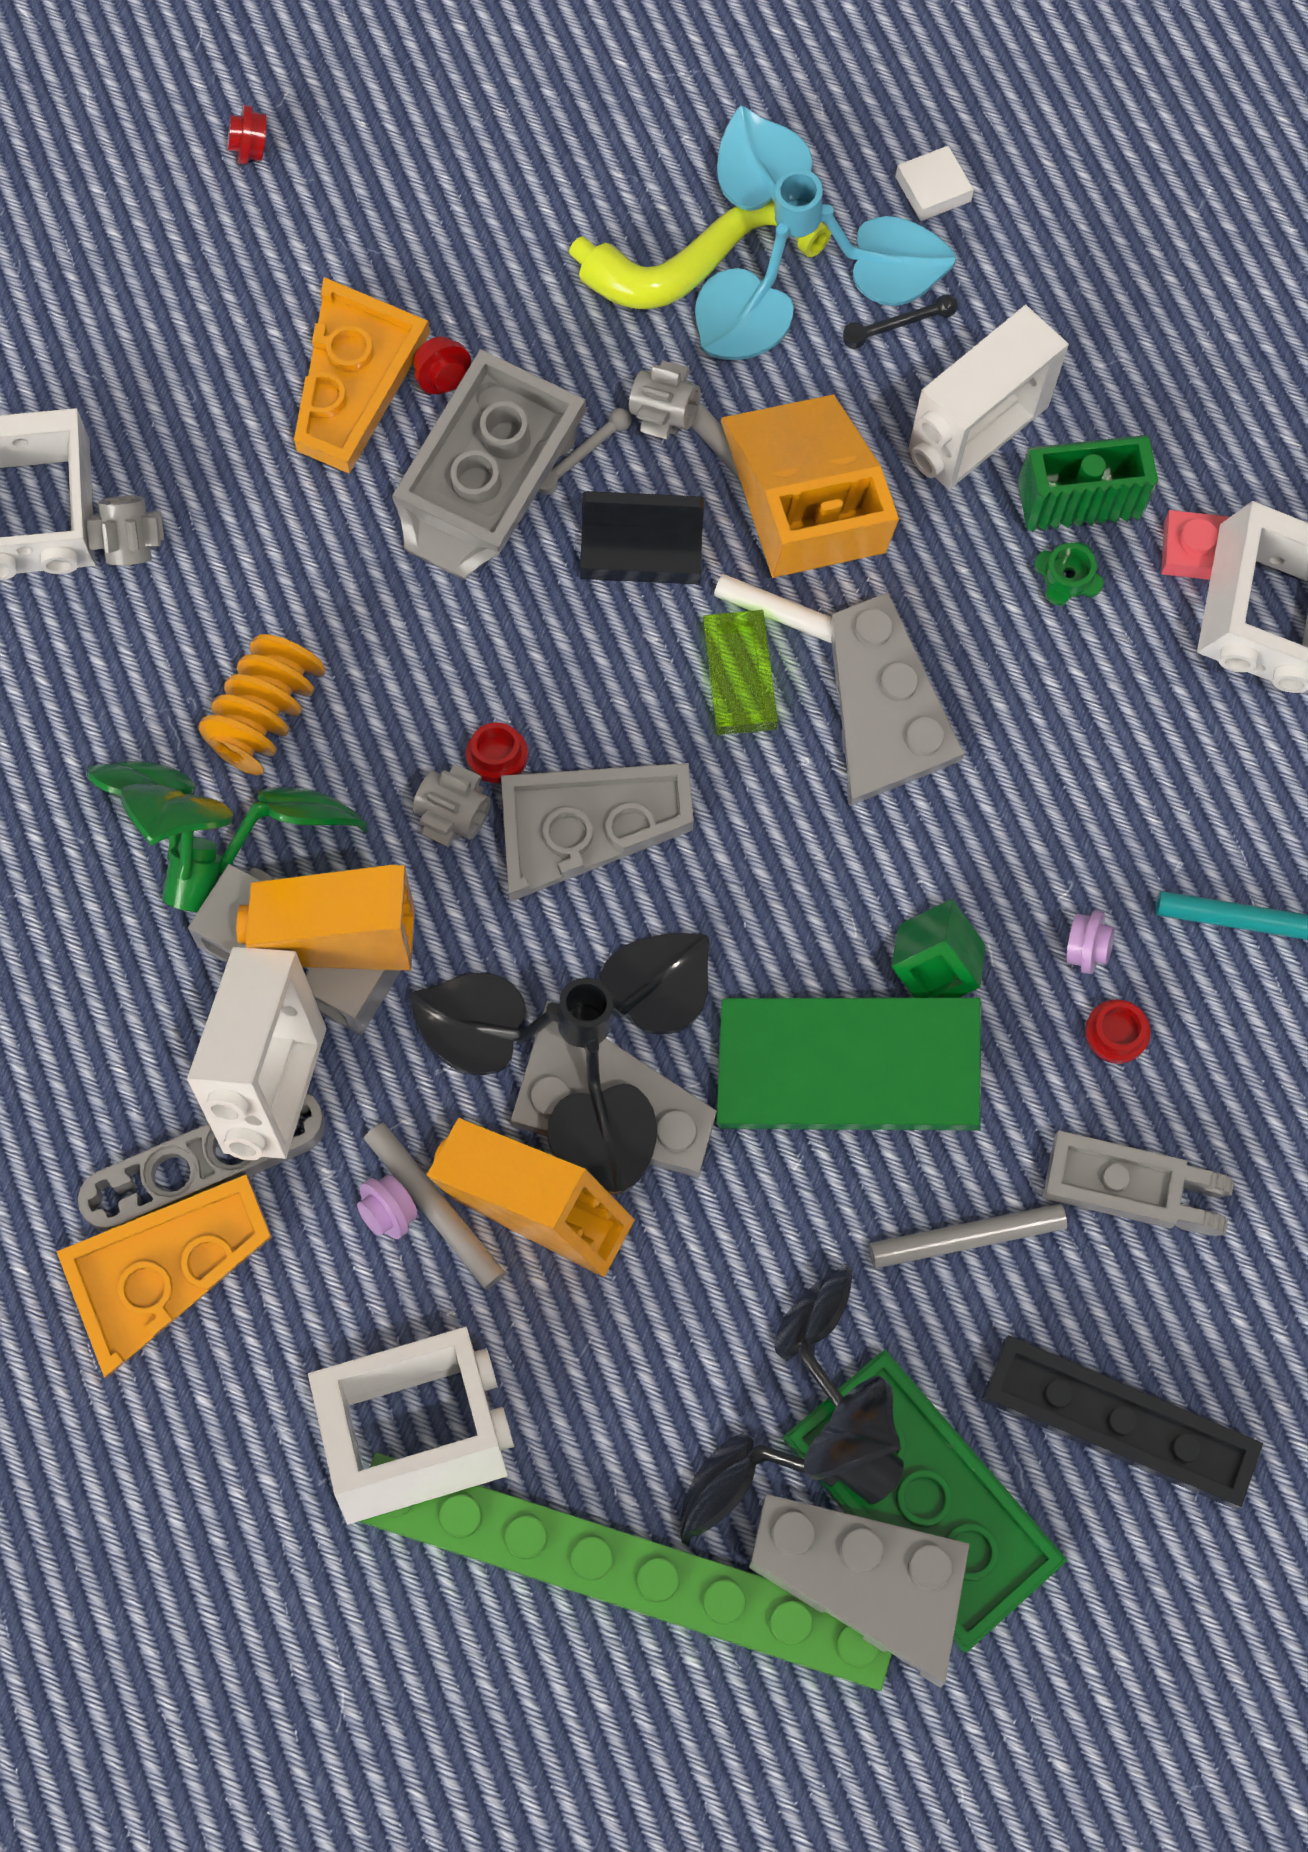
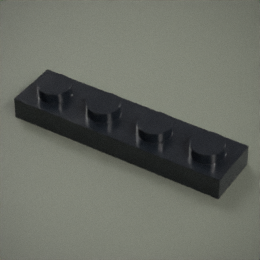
[981,1335,1263,1509]

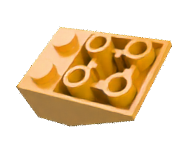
[721,394,899,578]

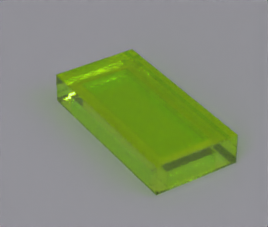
[702,610,778,735]

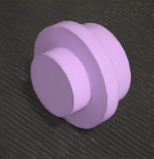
[1067,910,1115,975]
[357,1175,417,1239]

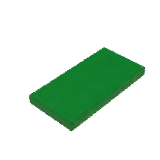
[716,998,981,1131]
[782,1349,1068,1654]

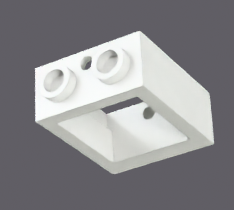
[908,305,1069,490]
[0,408,95,580]
[1197,501,1308,693]
[187,947,327,1160]
[308,1326,514,1525]

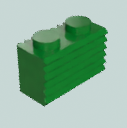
[1018,435,1158,532]

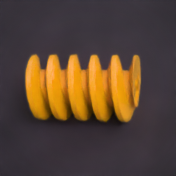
[198,634,326,776]

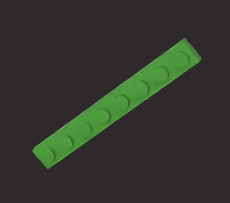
[358,1452,892,1691]

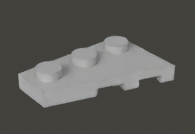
[830,592,964,806]
[501,763,694,902]
[511,1000,717,1178]
[749,1494,969,1688]

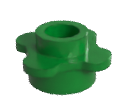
[1034,543,1104,606]

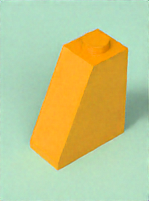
[236,865,415,971]
[426,1118,635,1278]

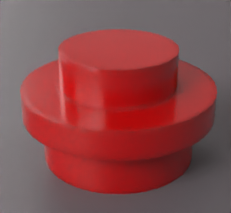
[227,104,266,165]
[413,337,471,395]
[466,722,528,783]
[1085,999,1151,1064]

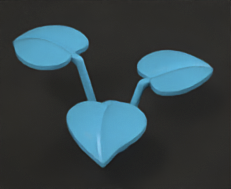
[695,106,957,360]

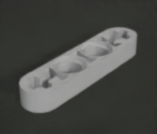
[78,1093,326,1232]

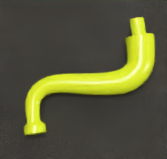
[569,200,831,309]

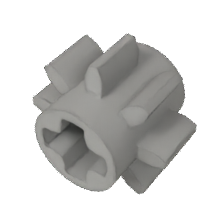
[629,360,701,440]
[85,495,164,565]
[412,763,491,847]

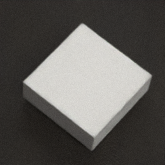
[895,146,974,221]

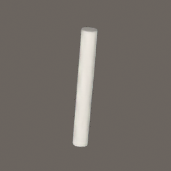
[714,574,832,644]

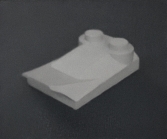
[392,349,587,579]

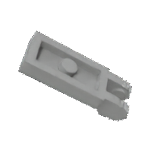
[1042,1130,1234,1237]

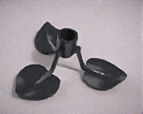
[411,933,709,1195]
[680,1263,904,1547]

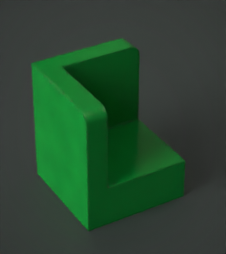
[891,899,985,998]

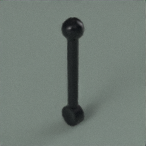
[843,294,958,349]

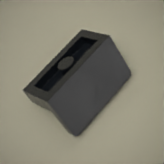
[580,491,704,585]

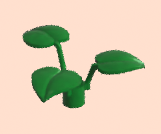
[86,761,368,912]

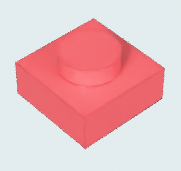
[1161,510,1229,580]

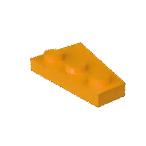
[294,277,430,474]
[56,1175,272,1378]

